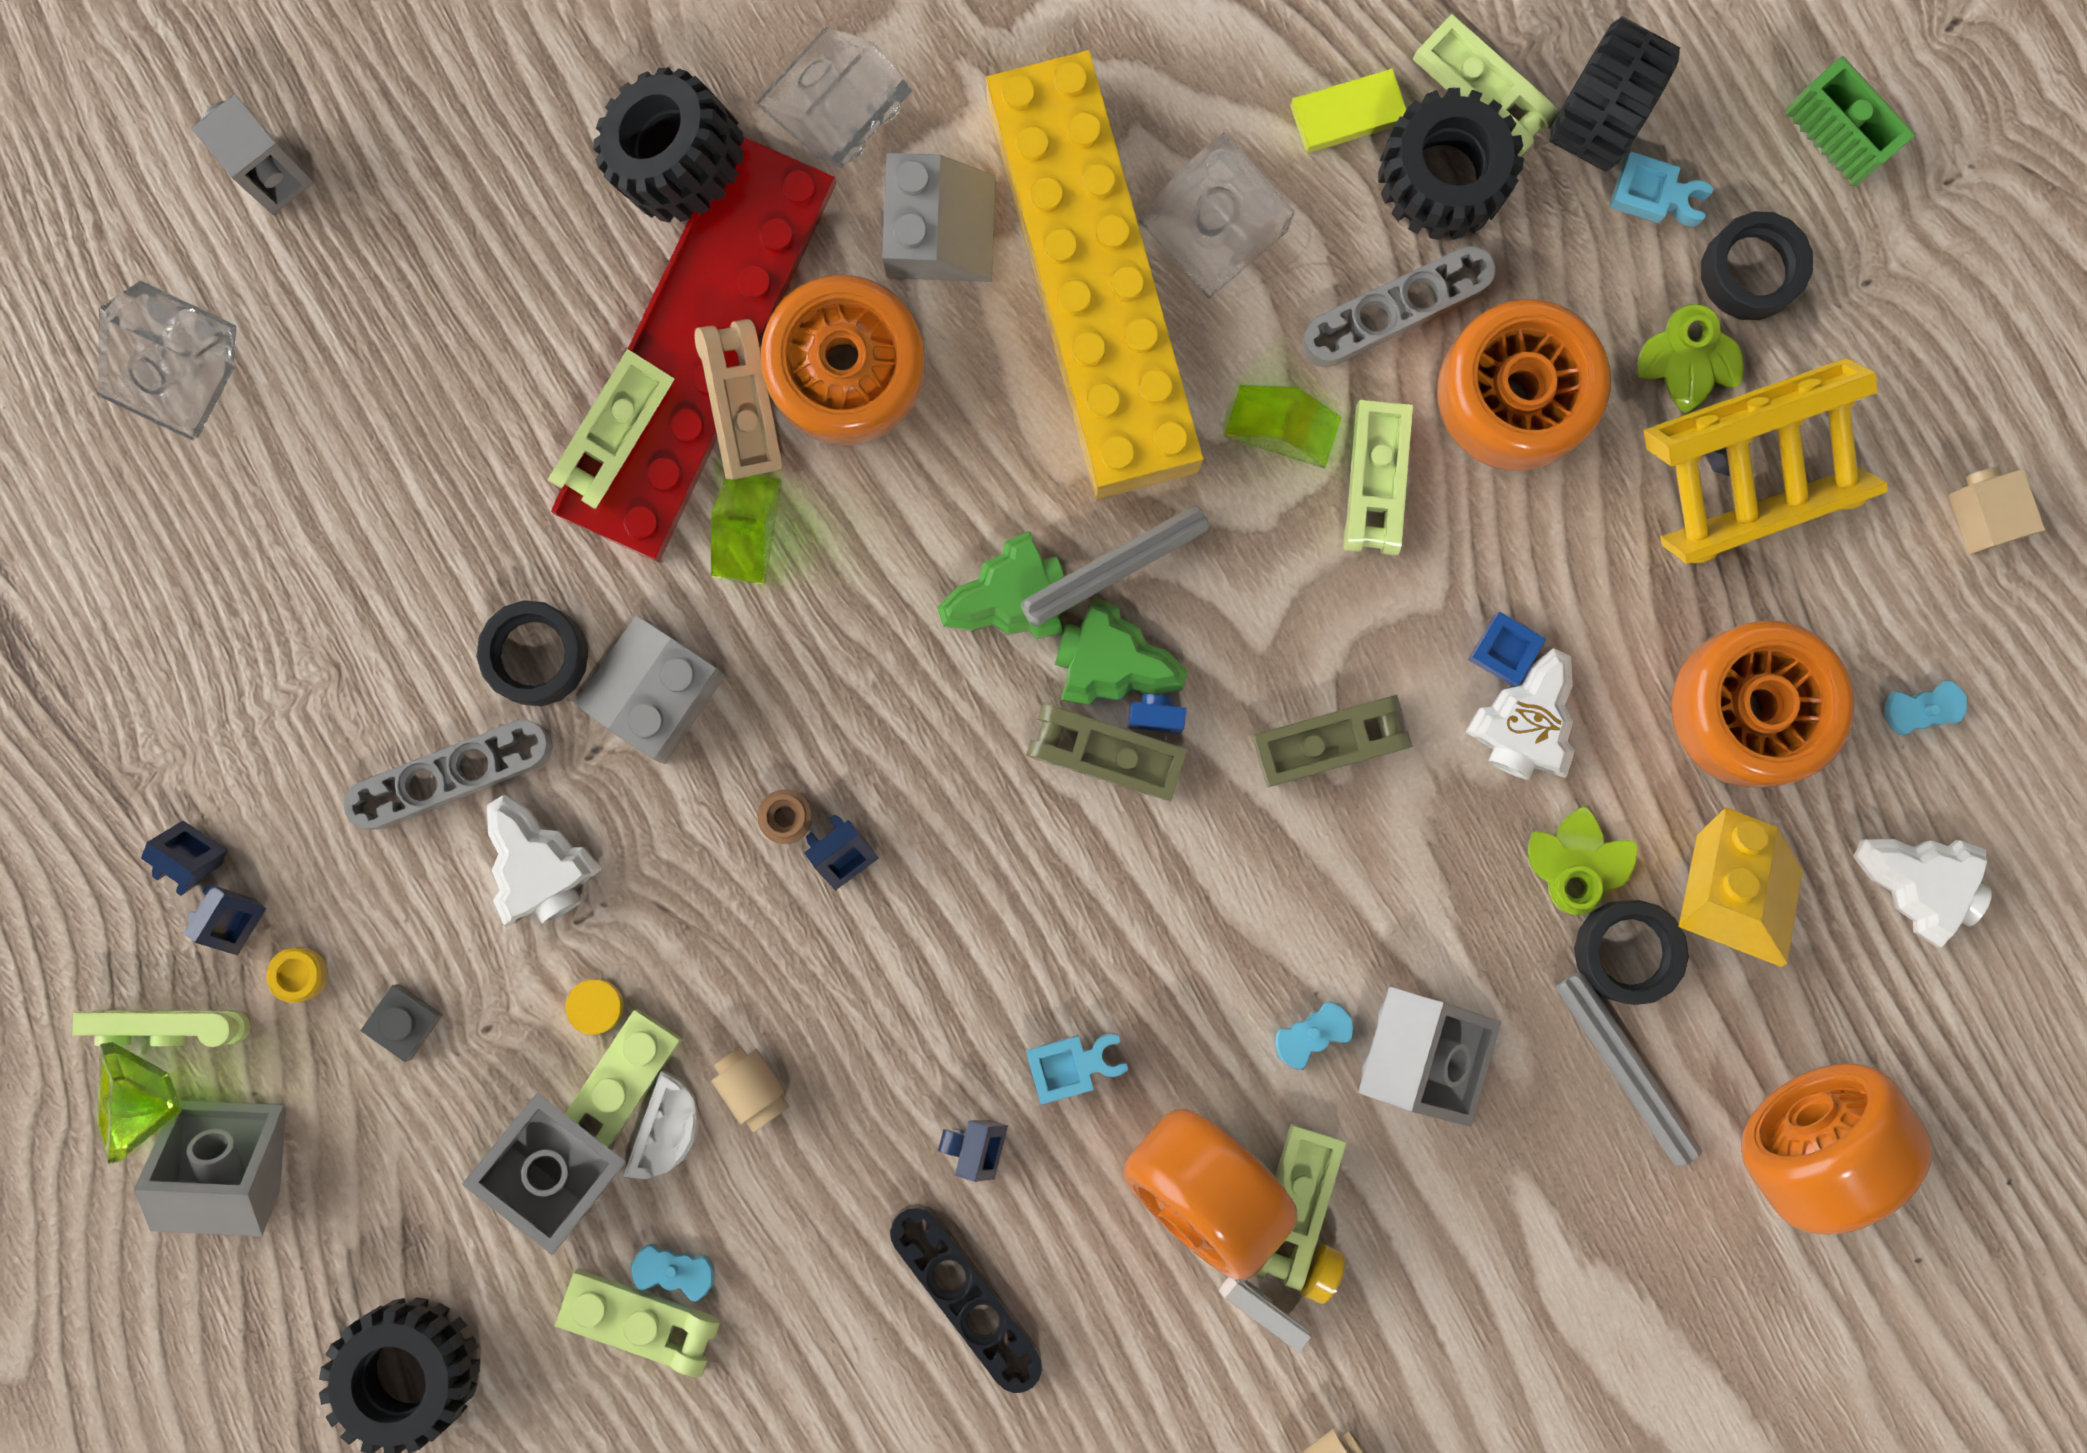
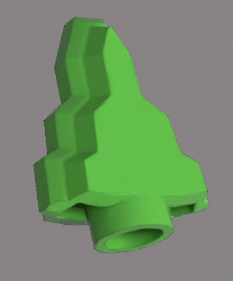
[937,531,1064,639]
[1055,597,1188,706]

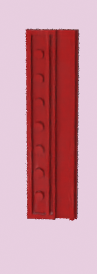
[551,137,836,562]

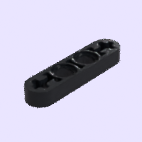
[890,1204,1042,1393]

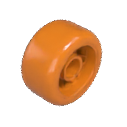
[761,275,925,445]
[1437,299,1611,471]
[1671,621,1855,788]
[1741,1063,1932,1235]
[1124,1109,1298,1280]

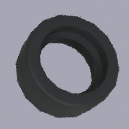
[1701,211,1813,320]
[476,600,588,707]
[1574,900,1689,1005]

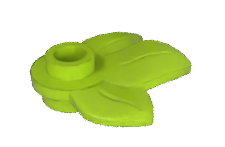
[1637,304,1744,413]
[1528,807,1637,915]

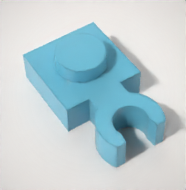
[1609,151,1714,227]
[1026,1033,1128,1105]

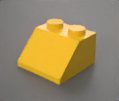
[1678,807,1803,967]

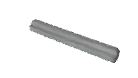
[1021,506,1209,626]
[1556,972,1702,1167]

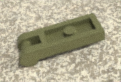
[1252,695,1413,788]
[1026,704,1188,802]

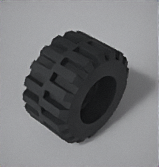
[1549,16,1680,172]
[593,67,744,222]
[1378,88,1524,240]
[319,1297,480,1453]

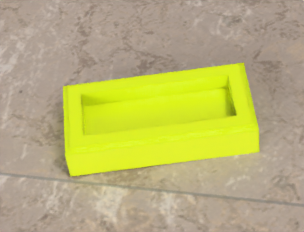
[1290,68,1406,154]

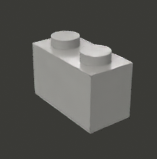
[191,94,314,215]

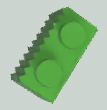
[1785,56,1917,186]

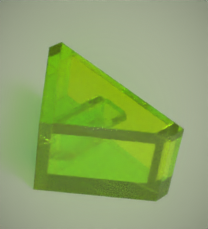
[1223,385,1341,469]
[711,475,782,585]
[96,1042,182,1164]

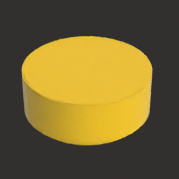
[266,947,328,1003]
[565,979,624,1035]
[1301,1244,1345,1305]

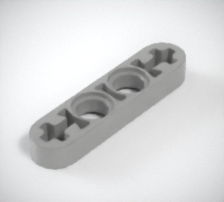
[1302,246,1496,368]
[343,720,553,830]

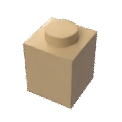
[1948,466,2045,555]

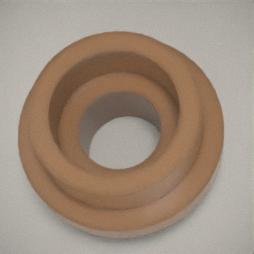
[757,789,813,844]

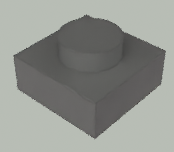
[360,984,443,1062]

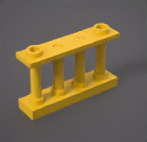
[1643,358,1888,564]

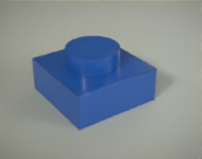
[1468,611,1546,687]
[1127,694,1186,734]

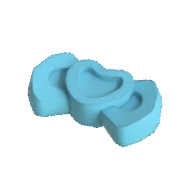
[1883,680,1967,736]
[1275,1001,1354,1070]
[631,1243,715,1302]

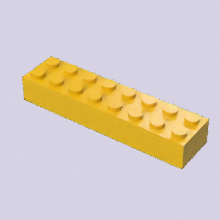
[985,50,1204,500]

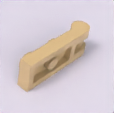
[695,319,783,480]

